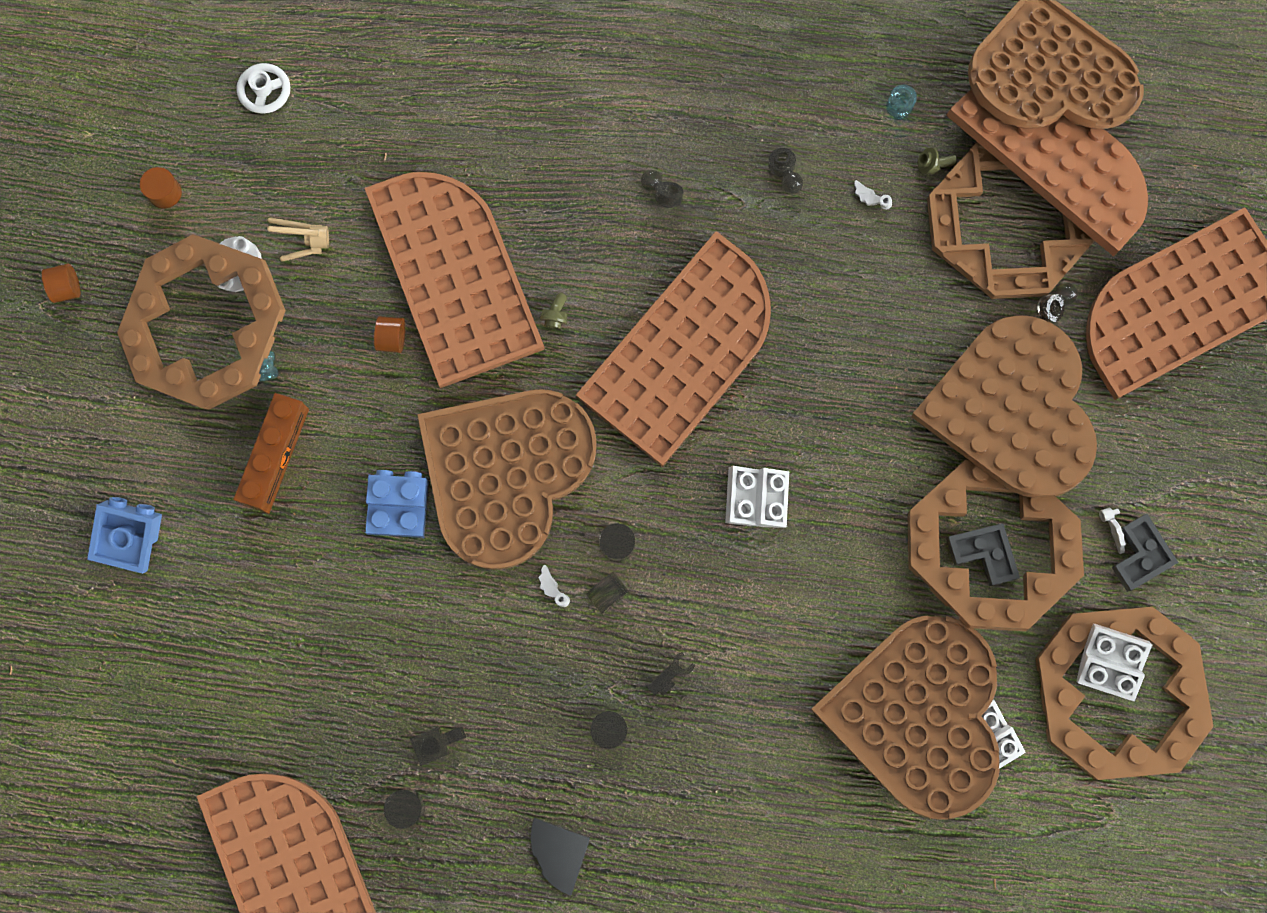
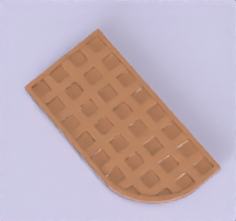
[946,89,1148,257]
[365,172,545,388]
[1086,207,1267,400]
[576,231,771,467]
[196,774,376,913]

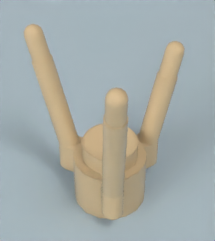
[267,218,329,261]

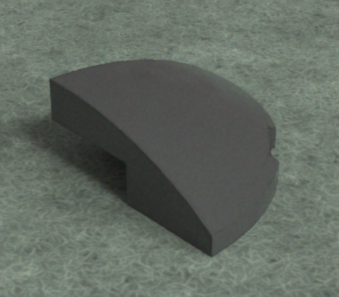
[531,817,590,896]

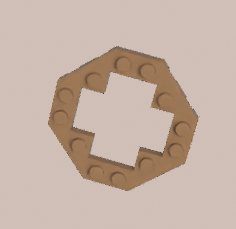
[927,142,1094,299]
[117,234,286,410]
[908,460,1084,631]
[1035,607,1214,780]

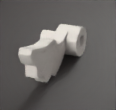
[855,180,892,210]
[1099,507,1126,554]
[538,565,570,607]

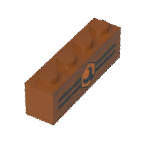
[233,393,309,514]

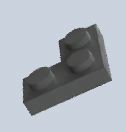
[1112,514,1179,592]
[946,523,1020,586]

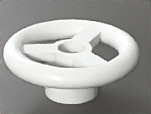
[237,63,290,114]

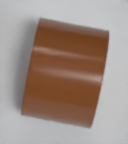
[140,167,182,209]
[42,263,81,303]
[374,316,406,353]

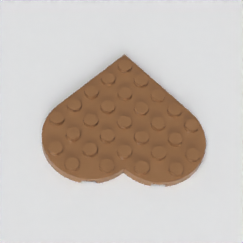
[968,0,1144,129]
[911,316,1097,498]
[417,389,596,570]
[811,615,1000,820]

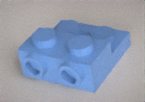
[365,470,429,538]
[87,497,162,574]

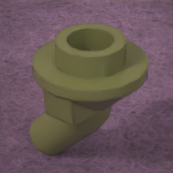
[917,147,957,175]
[540,293,567,329]

